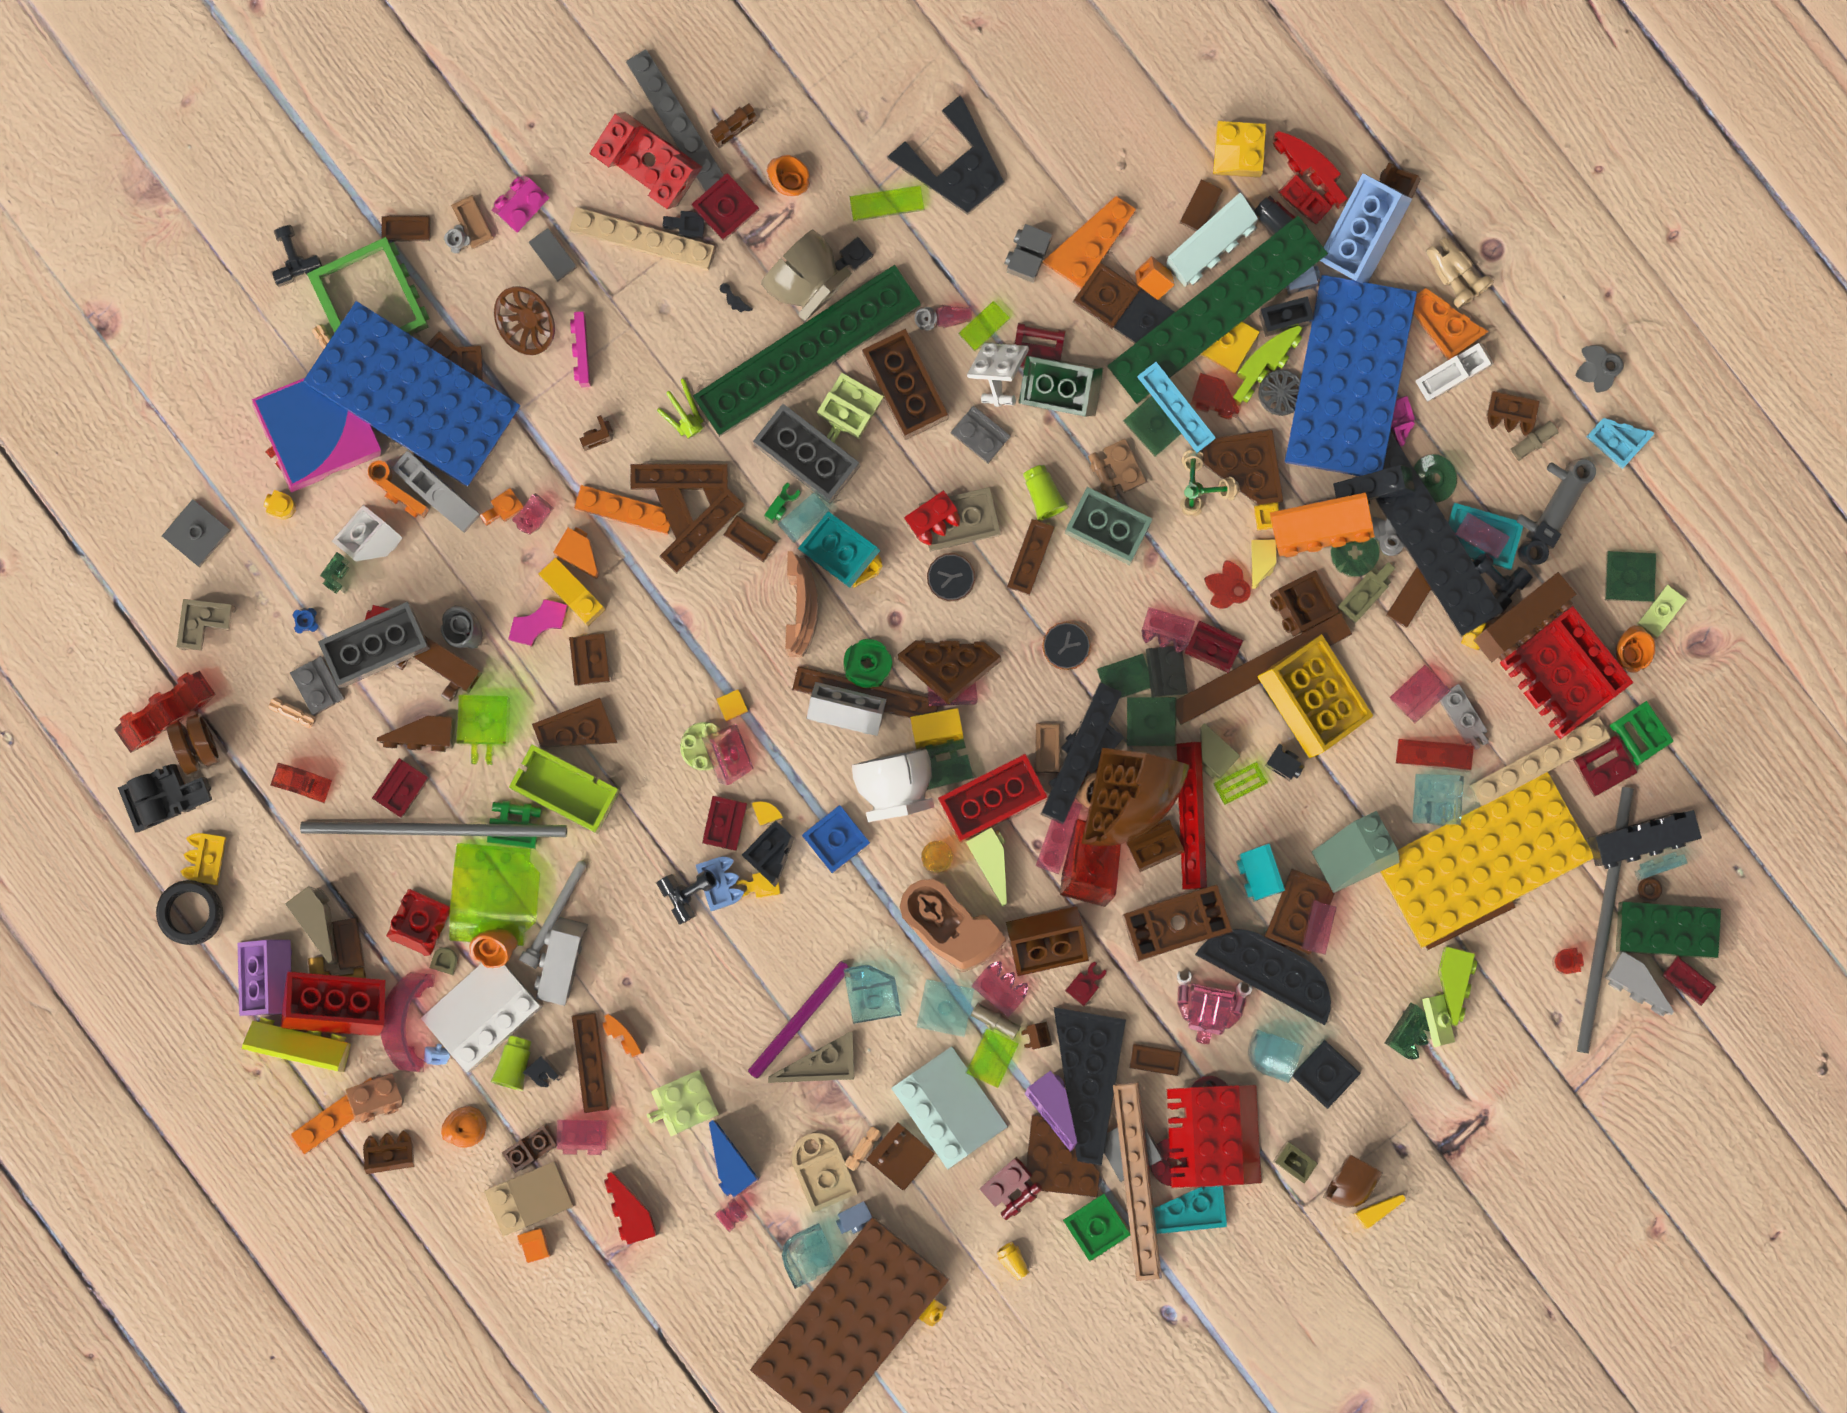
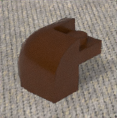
[1323,1154,1383,1208]

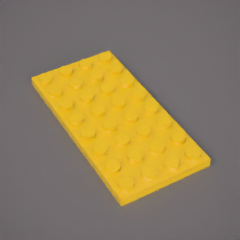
[1380,772,1593,949]

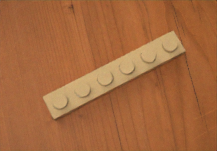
[569,207,715,270]
[1470,717,1610,806]

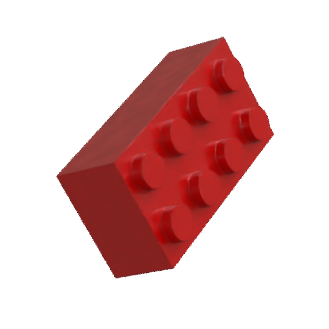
[938,754,1047,843]

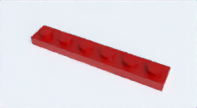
[1176,742,1207,890]

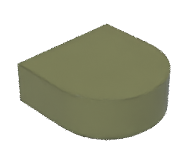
[429,948,458,975]

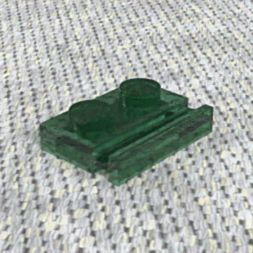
[1097,654,1150,699]

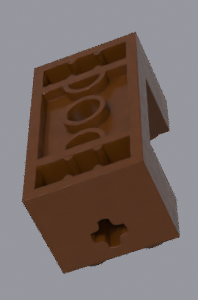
[1122,884,1232,962]

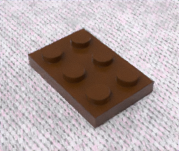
[1264,869,1335,955]

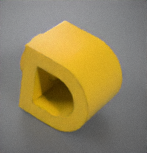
[263,490,296,520]

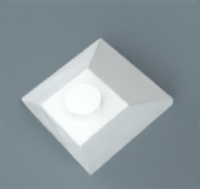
[332,505,402,561]

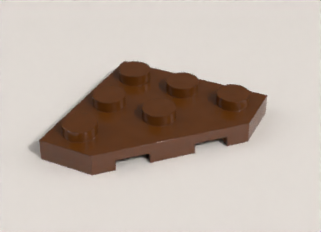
[1201,430,1283,506]
[898,640,1001,704]
[1026,1115,1100,1197]

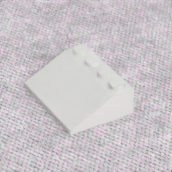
[421,963,543,1073]

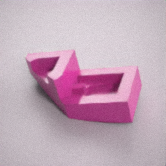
[1391,396,1415,447]

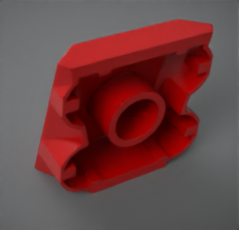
[386,889,452,956]

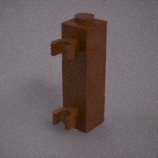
[394,636,482,702]

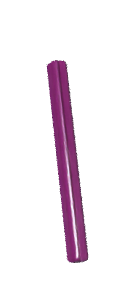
[748,961,850,1079]

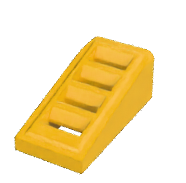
[1354,1194,1406,1229]

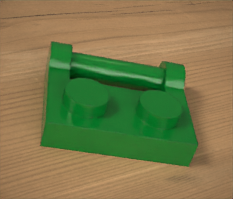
[1609,701,1674,766]

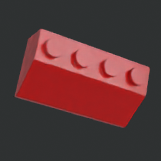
[281,972,386,1036]

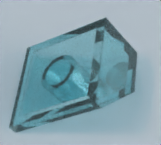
[844,965,902,1024]

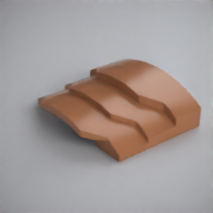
[785,551,818,657]

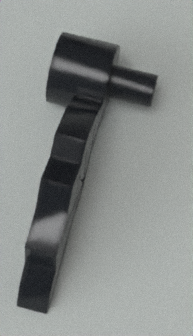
[720,283,752,313]

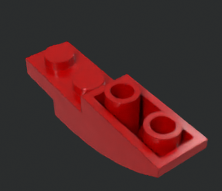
[1273,131,1348,209]

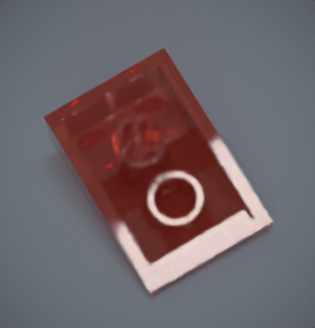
[1060,819,1121,907]

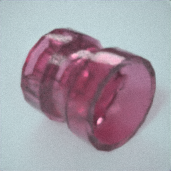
[714,1198,749,1232]

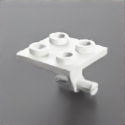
[967,343,1029,407]

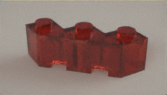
[114,671,216,753]

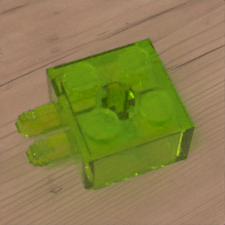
[457,695,510,765]

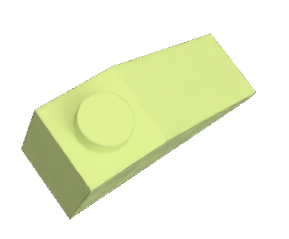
[966,827,1007,907]

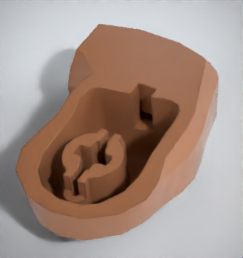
[900,879,1006,972]

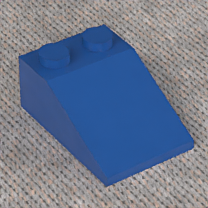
[709,1120,759,1197]

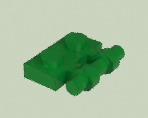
[487,800,542,849]

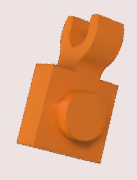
[480,488,524,526]

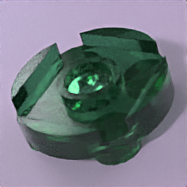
[1330,538,1380,578]

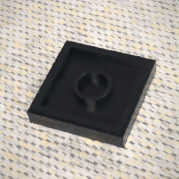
[1291,1040,1361,1109]

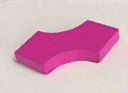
[508,599,568,646]

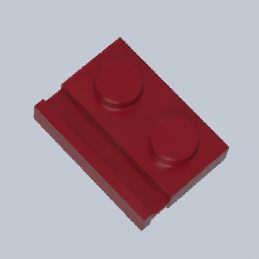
[1185,620,1244,673]
[372,758,429,818]
[702,796,747,851]

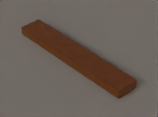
[792,666,940,718]

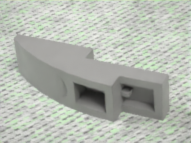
[392,450,480,533]

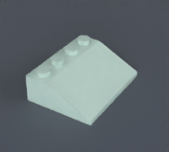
[891,1046,1008,1170]

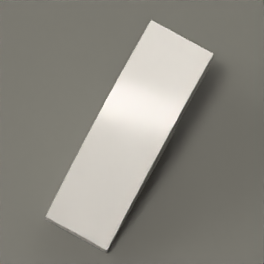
[1416,343,1494,401]

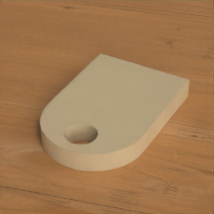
[792,1133,858,1213]

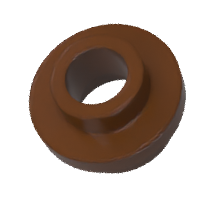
[1637,877,1662,902]

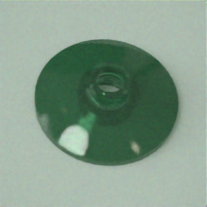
[1413,454,1457,503]

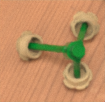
[1180,449,1240,516]

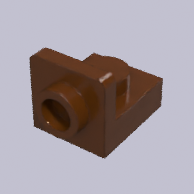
[579,415,614,451]

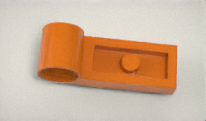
[368,460,430,518]

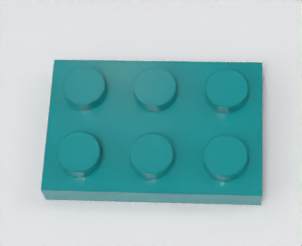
[1448,503,1523,570]
[798,511,880,588]

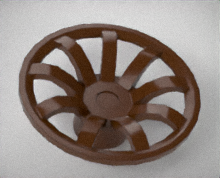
[494,286,555,355]

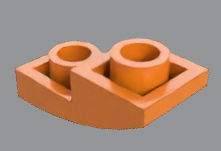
[602,1014,643,1057]

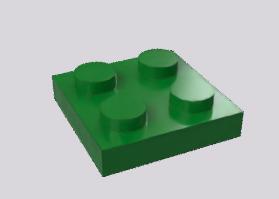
[1063,1193,1131,1262]

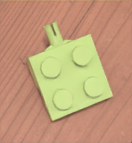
[817,373,883,443]
[647,1070,719,1136]

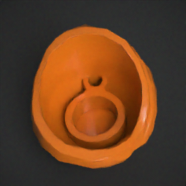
[767,155,810,196]
[1616,625,1655,673]
[469,929,518,968]
[441,1106,487,1148]

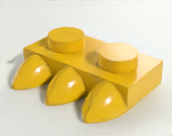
[180,833,226,886]

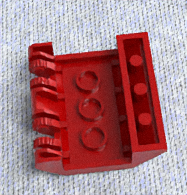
[1499,606,1634,740]
[1166,1085,1261,1188]

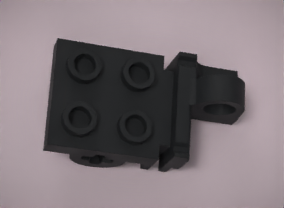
[118,764,212,833]

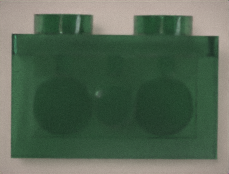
[320,552,350,594]

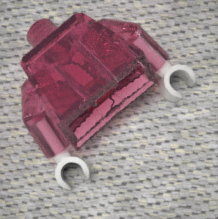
[1177,971,1252,1044]

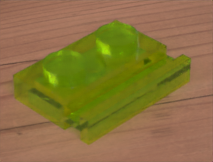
[965,1028,1018,1088]

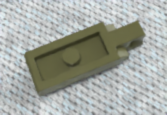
[1338,562,1395,623]

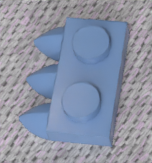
[696,857,744,912]

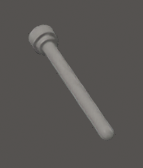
[519,861,586,969]

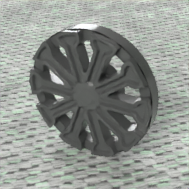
[1258,370,1300,416]

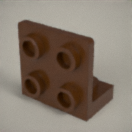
[866,1122,934,1190]

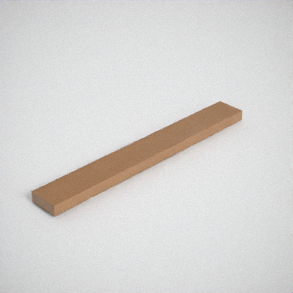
[1113,1082,1162,1281]

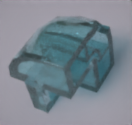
[1247,1029,1303,1083]
[781,1222,836,1289]

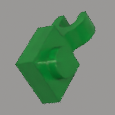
[764,483,801,524]

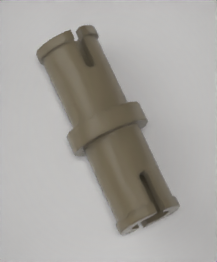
[1510,420,1559,461]
[971,1002,1021,1040]

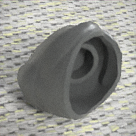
[441,605,483,649]

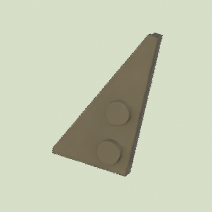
[768,1032,854,1083]

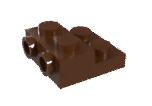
[1270,570,1339,637]

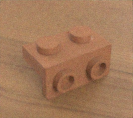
[345,1073,402,1123]

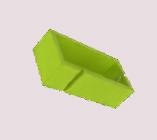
[509,744,620,834]

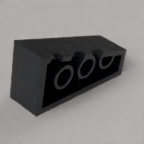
[1588,810,1702,869]

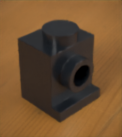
[1265,744,1305,781]

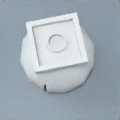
[852,749,934,822]

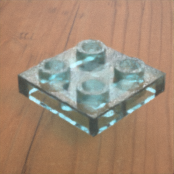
[1412,774,1464,826]

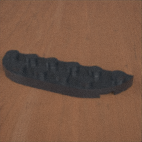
[1195,929,1331,1026]

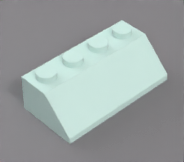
[1166,193,1258,287]

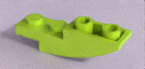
[1232,326,1303,407]

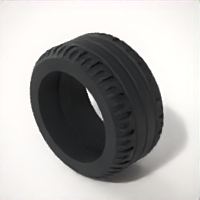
[156,880,223,945]

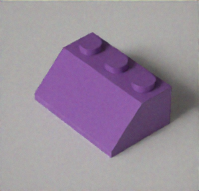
[237,940,292,1016]

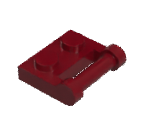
[1014,322,1066,368]
[1573,735,1637,797]

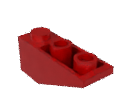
[604,1172,657,1245]

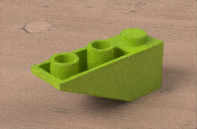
[1438,947,1477,1026]

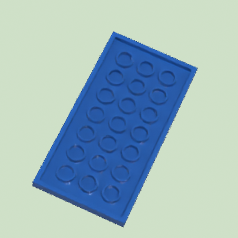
[1285,275,1417,476]
[303,301,520,487]

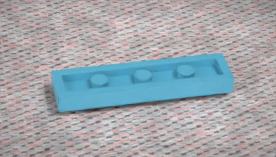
[1137,362,1216,453]

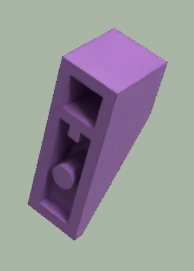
[1025,1071,1077,1151]

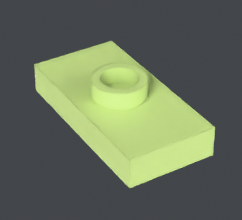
[1637,585,1687,639]
[1422,994,1455,1047]

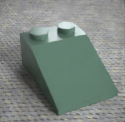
[1312,811,1400,893]

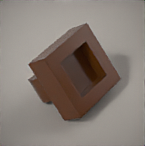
[1021,1021,1052,1050]

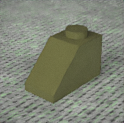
[1200,723,1240,779]

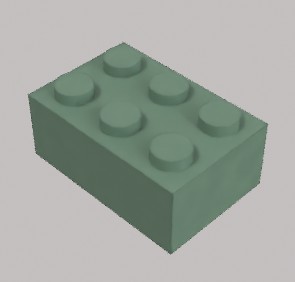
[1065,487,1152,566]

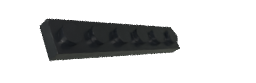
[1041,682,1122,824]

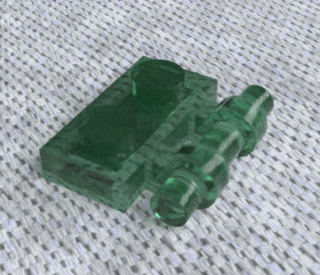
[920,739,974,791]

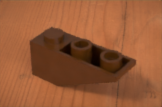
[377,716,455,752]

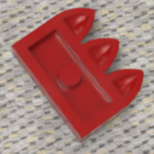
[904,490,960,546]

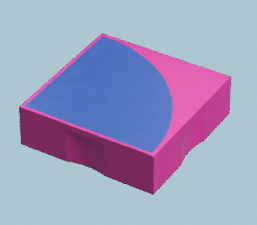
[252,378,381,493]

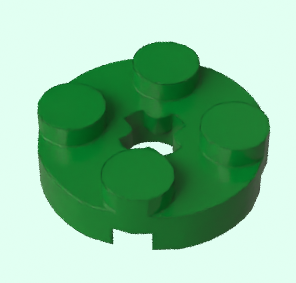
[843,639,892,688]

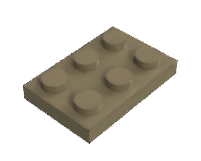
[919,487,1001,552]

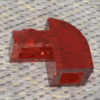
[270,763,332,803]

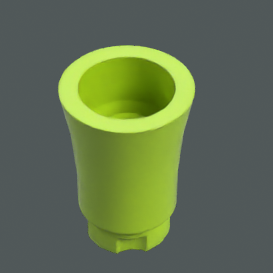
[1023,465,1069,521]
[490,1036,531,1091]

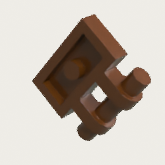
[710,103,757,149]

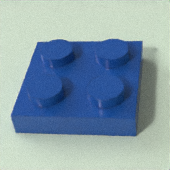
[802,805,870,873]

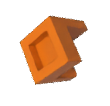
[1135,256,1175,300]
[517,1228,551,1263]

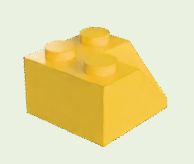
[1213,121,1266,178]

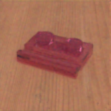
[1390,665,1450,724]

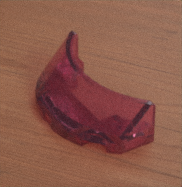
[380,972,435,1073]

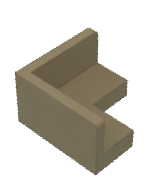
[176,599,236,651]

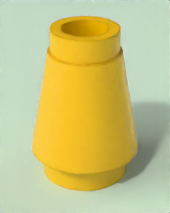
[996,1242,1029,1280]

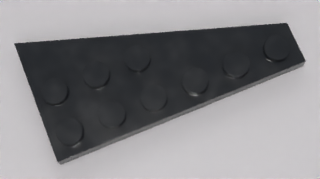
[1053,1007,1126,1166]

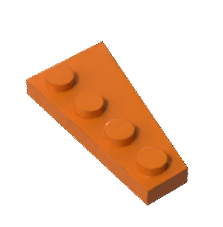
[1042,196,1136,289]

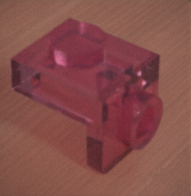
[512,493,554,535]

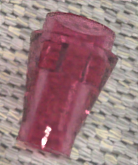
[935,305,972,329]

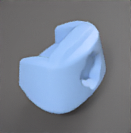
[424,1044,450,1065]

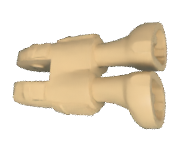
[1426,236,1494,309]

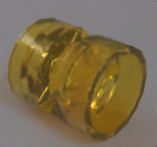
[921,841,953,874]

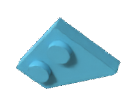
[1586,418,1655,469]

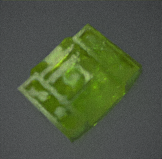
[449,843,541,946]

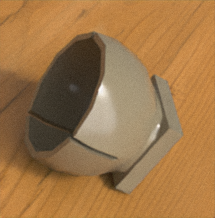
[761,229,852,321]

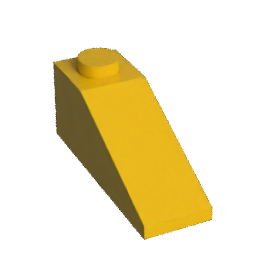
[538,557,605,626]

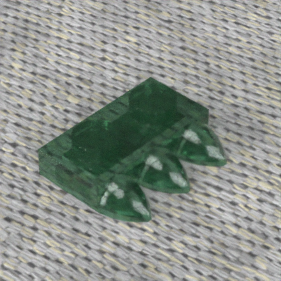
[1384,1002,1430,1060]

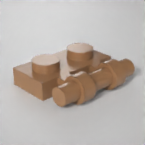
[1088,439,1146,499]

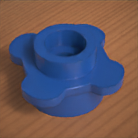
[292,608,318,634]

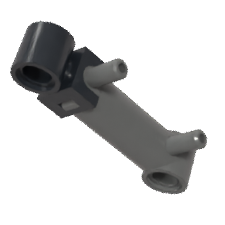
[1516,459,1596,565]

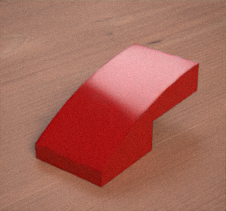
[1278,174,1332,225]

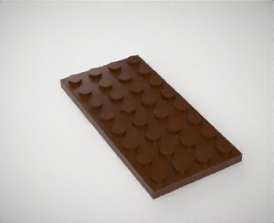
[750,1217,950,1413]

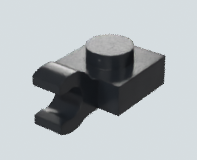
[663,211,704,238]
[835,237,873,272]

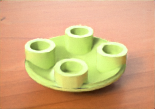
[680,722,729,771]

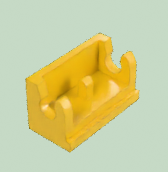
[910,708,964,749]

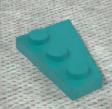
[1154,1186,1227,1234]

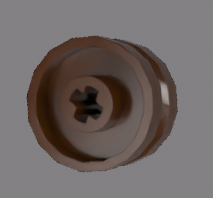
[166,713,220,775]

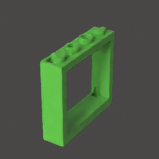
[307,237,430,335]

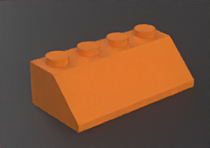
[1270,493,1375,557]

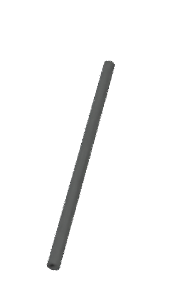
[1576,787,1634,1054]
[300,821,568,837]

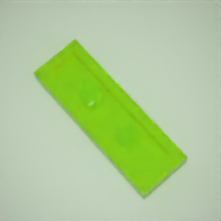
[849,185,924,222]

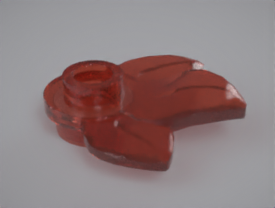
[1204,561,1251,609]

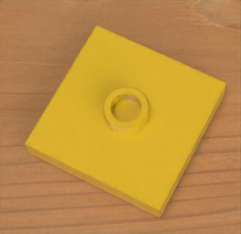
[1200,322,1259,374]

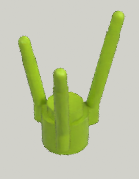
[657,378,704,439]

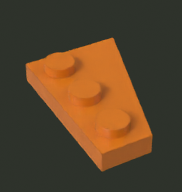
[1413,288,1489,360]

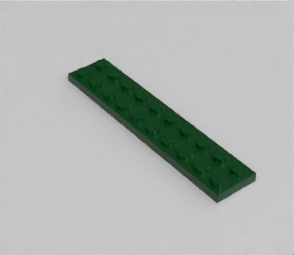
[1107,216,1328,404]
[693,265,921,437]

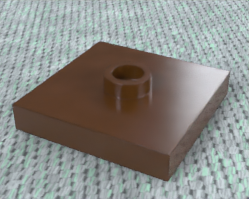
[1073,262,1140,329]

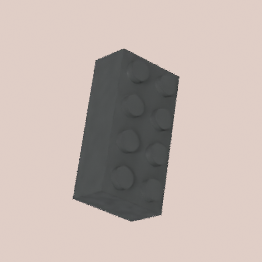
[753,404,860,504]
[318,602,431,689]

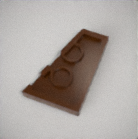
[532,698,618,747]

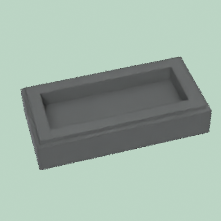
[529,228,577,282]

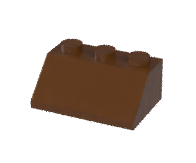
[1006,906,1089,977]

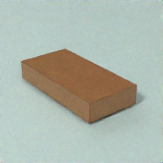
[451,195,494,249]
[1035,723,1060,773]

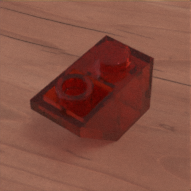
[1191,373,1240,420]

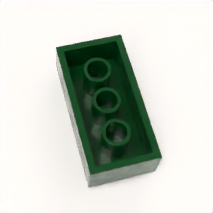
[1616,902,1721,959]

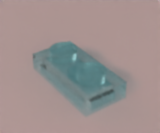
[778,493,830,543]
[1635,852,1687,881]

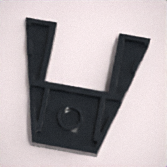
[887,96,1004,215]

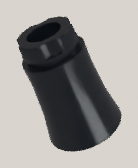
[1254,196,1308,235]

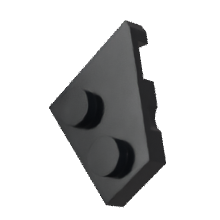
[742,820,794,887]

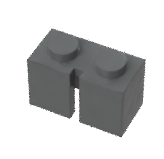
[1004,224,1052,283]

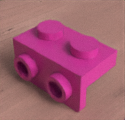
[491,175,550,233]

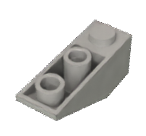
[1605,952,1674,1017]

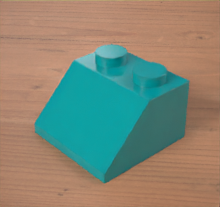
[1236,844,1285,902]

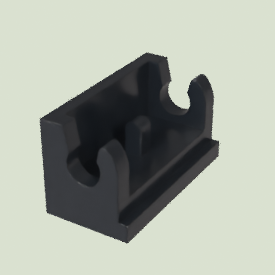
[523,1056,563,1087]

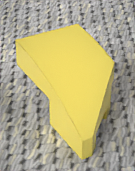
[1251,540,1276,589]

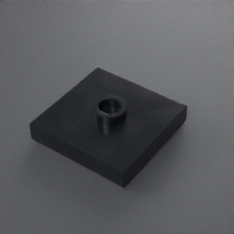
[1113,289,1175,344]

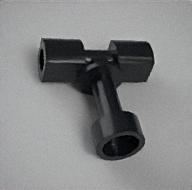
[272,225,322,287]
[1473,553,1533,611]
[656,870,717,925]

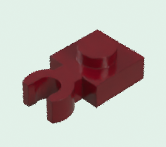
[1065,961,1107,1006]

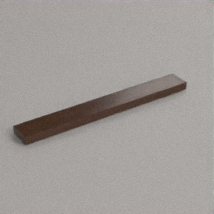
[1169,613,1352,725]

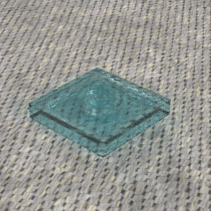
[916,979,974,1037]

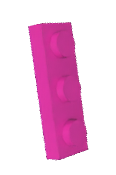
[570,311,591,388]

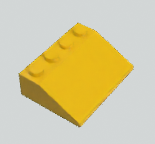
[1257,634,1373,758]

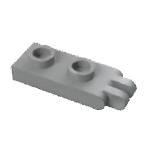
[1437,684,1488,750]

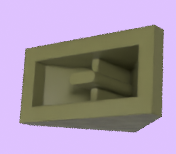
[1273,1142,1318,1184]

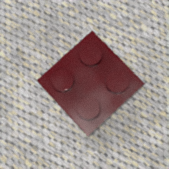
[691,173,760,242]

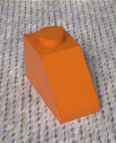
[553,527,599,579]

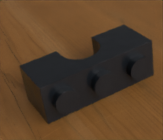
[1333,465,1415,505]

